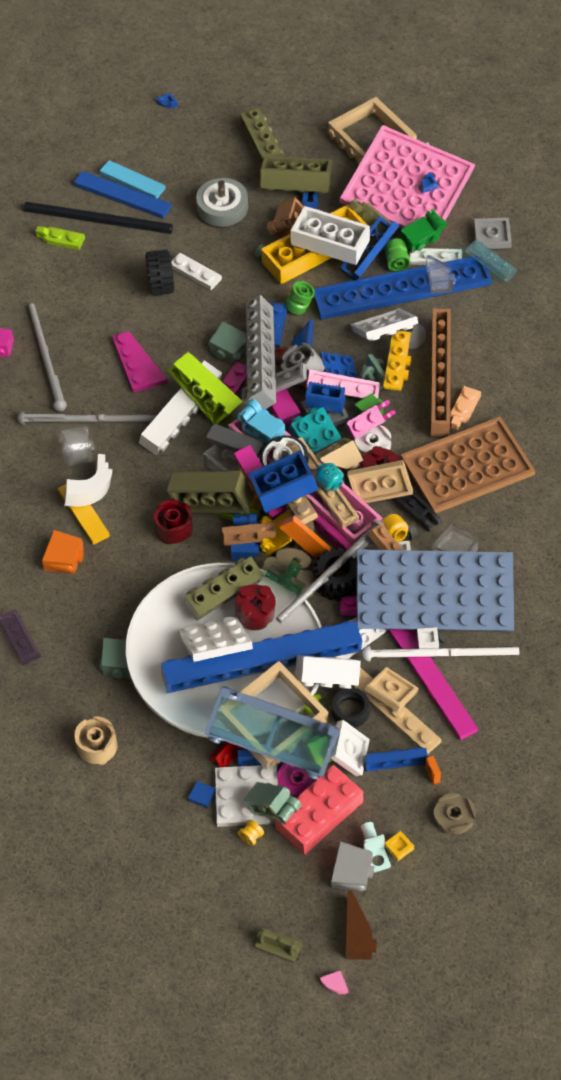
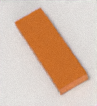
[279,516,331,560]

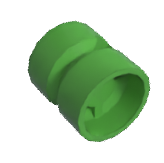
[384,239,410,272]
[285,281,315,315]

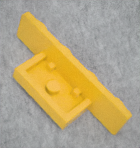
[383,331,411,391]

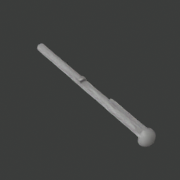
[28,303,67,412]
[17,411,157,425]
[276,520,384,623]

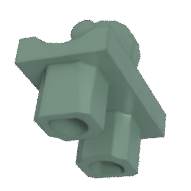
[360,354,386,390]

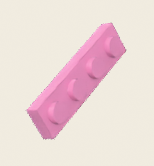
[305,370,380,399]

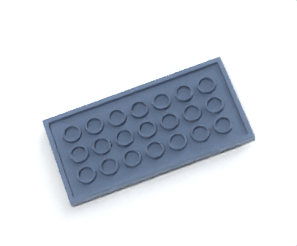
[356,549,514,631]

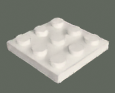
[350,308,418,341]
[179,617,253,662]
[215,765,278,827]

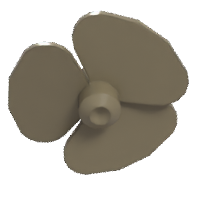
[263,548,314,593]

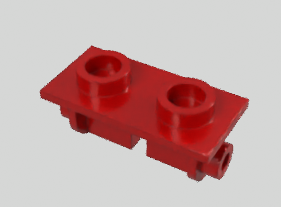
[209,741,244,768]

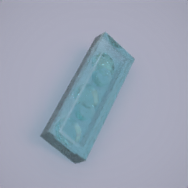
[465,239,518,282]

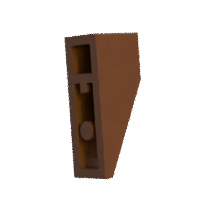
[346,890,377,960]

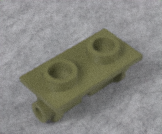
[255,928,303,963]

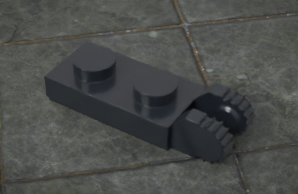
[392,492,442,532]

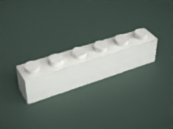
[139,360,222,455]

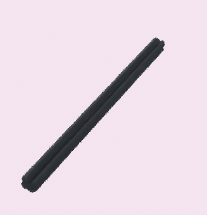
[24,202,173,234]

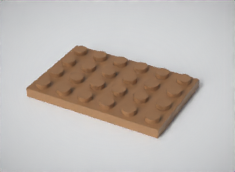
[400,417,535,513]

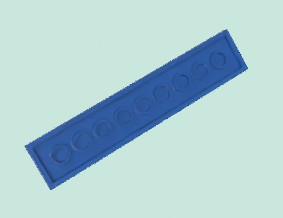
[313,254,492,320]

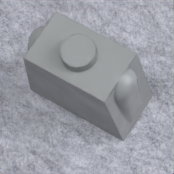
[331,841,375,891]

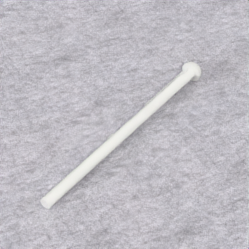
[362,646,519,661]

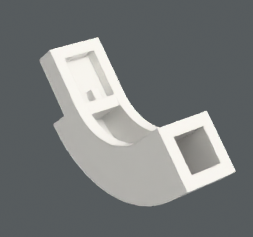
[64,454,112,507]

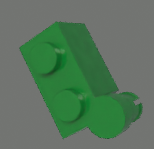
[400,209,447,253]

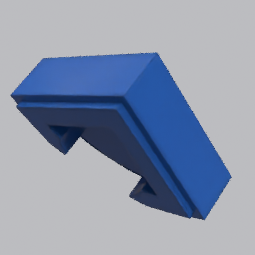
[156,93,178,108]
[421,172,438,194]

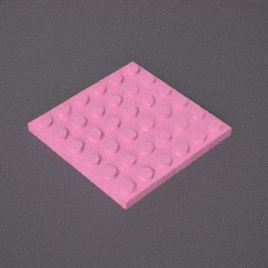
[340,125,475,229]

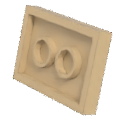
[348,460,413,503]

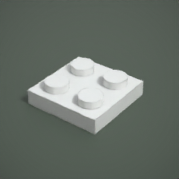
[330,720,370,776]

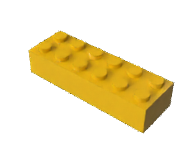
[261,205,367,284]

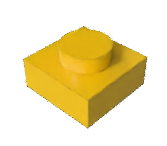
[384,831,414,861]

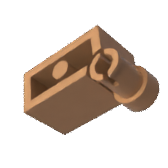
[267,197,304,238]

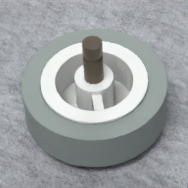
[196,178,248,227]

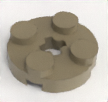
[434,793,476,834]

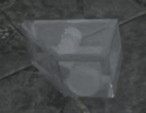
[426,255,455,294]

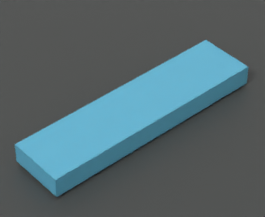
[100,160,165,198]

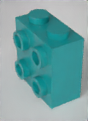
[289,407,342,454]

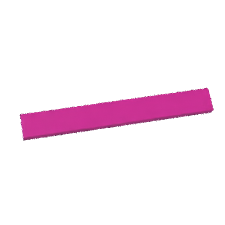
[388,630,478,740]

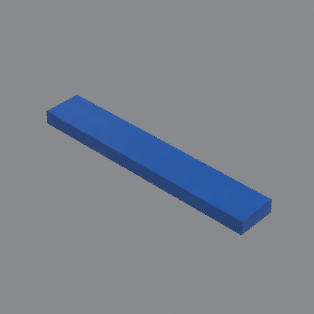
[74,171,171,219]

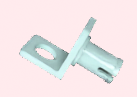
[361,822,391,872]

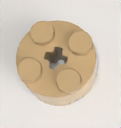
[74,716,117,765]

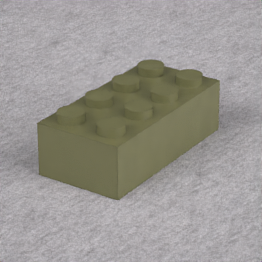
[261,156,332,194]
[167,471,255,514]

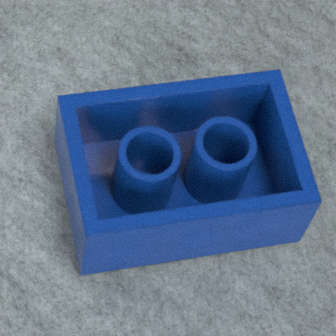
[248,450,319,513]

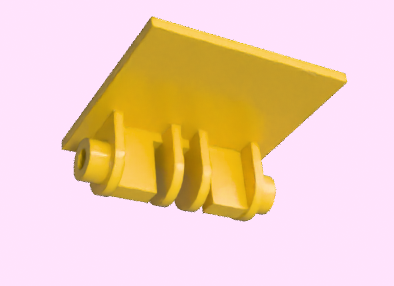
[260,509,292,557]

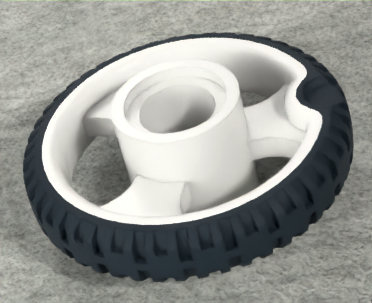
[260,435,309,466]

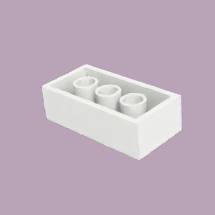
[291,206,370,265]

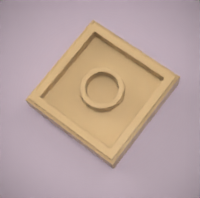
[365,667,419,712]

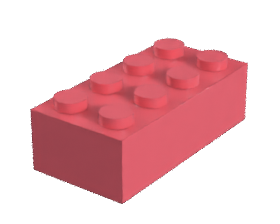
[274,765,363,855]

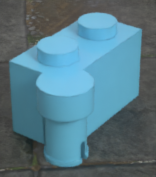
[237,399,285,444]

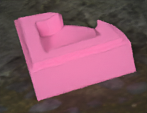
[320,971,348,994]

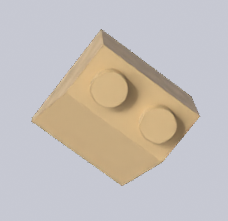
[314,437,363,470]

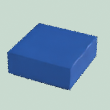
[188,781,216,808]

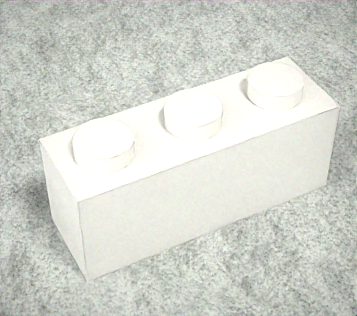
[295,655,361,688]

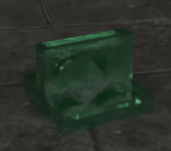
[265,556,306,595]

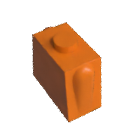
[42,530,84,574]

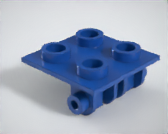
[320,352,358,378]

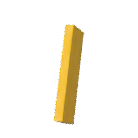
[58,484,110,545]

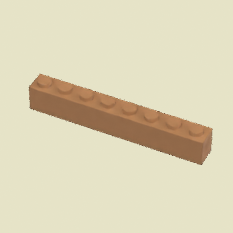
[431,308,451,437]

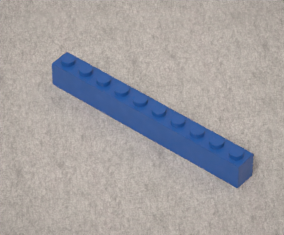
[161,621,363,694]

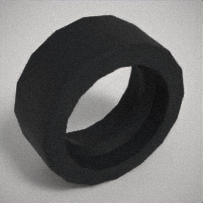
[331,688,370,728]

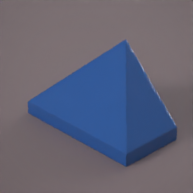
[291,319,313,347]

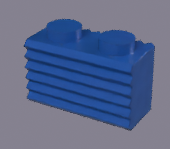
[306,381,345,414]

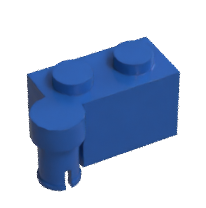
[231,513,259,562]

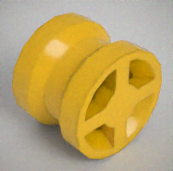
[238,819,264,846]

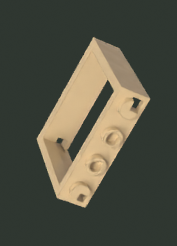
[327,97,417,165]
[217,661,329,770]

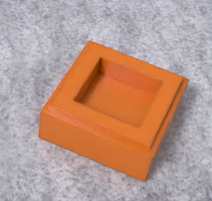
[425,756,441,784]

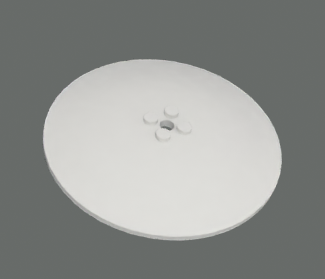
[126,563,322,738]

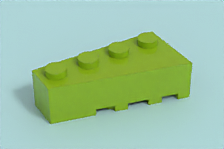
[167,352,243,424]

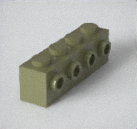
[240,108,284,167]
[184,557,264,621]

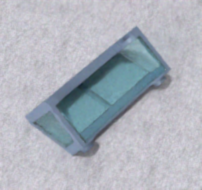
[204,686,341,780]

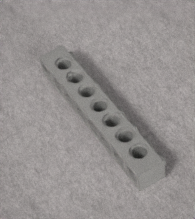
[246,295,276,409]

